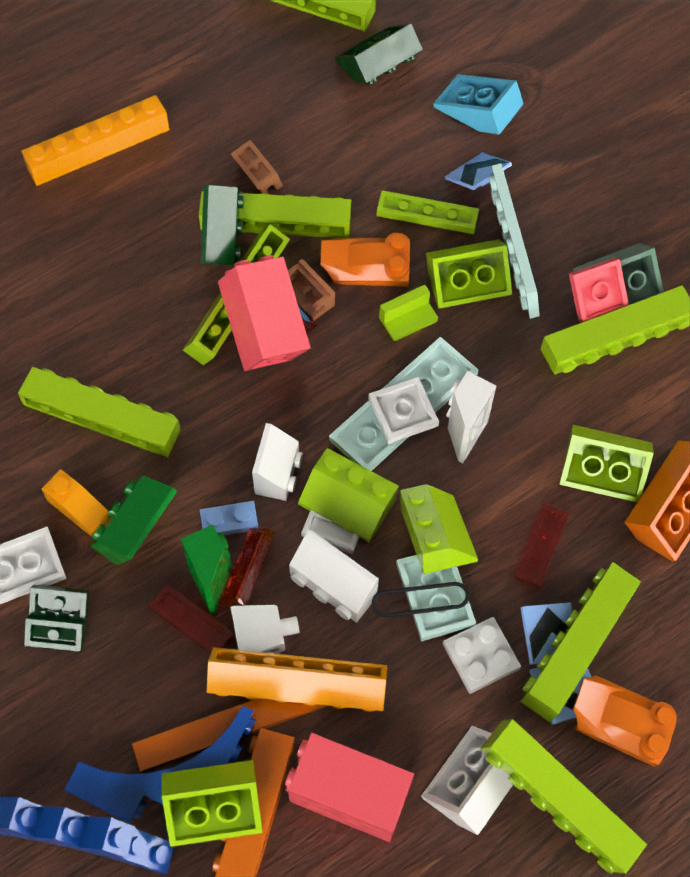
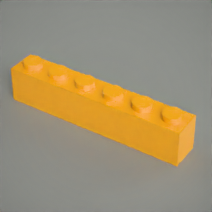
[22,95,169,186]
[207,647,388,712]

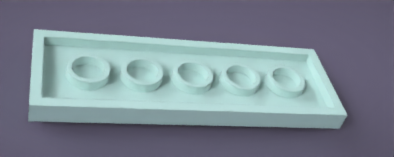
[489,164,540,319]
[329,337,478,471]

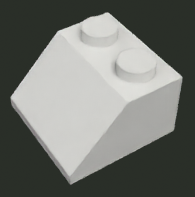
[252,423,303,501]

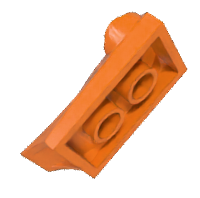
[320,233,410,287]
[573,675,677,767]

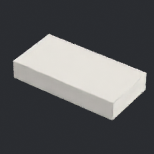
[301,511,359,554]

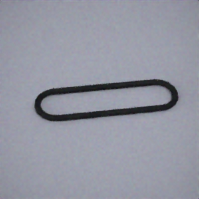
[371,582,470,617]

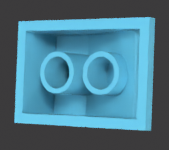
[433,74,524,134]

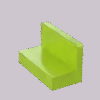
[379,285,438,341]

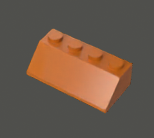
[624,440,690,562]

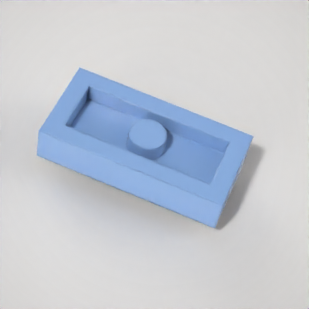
[200,501,259,535]

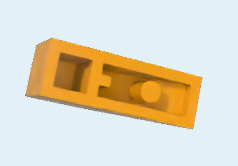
[42,469,110,536]

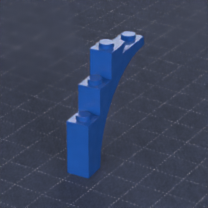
[64,706,256,823]
[0,797,174,874]

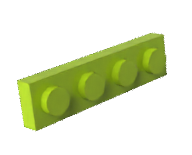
[376,190,479,234]

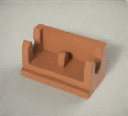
[231,140,283,194]
[288,259,335,321]

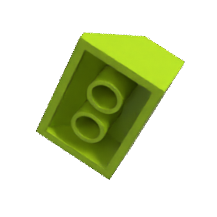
[426,239,512,308]
[560,425,654,502]
[298,448,399,543]
[400,484,478,574]
[162,760,263,847]

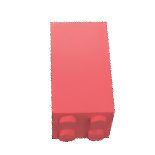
[218,255,311,371]
[285,733,414,842]

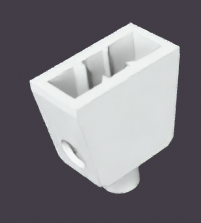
[231,605,300,654]

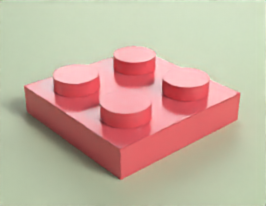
[569,257,629,323]

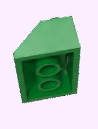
[90,476,177,565]
[181,525,232,617]

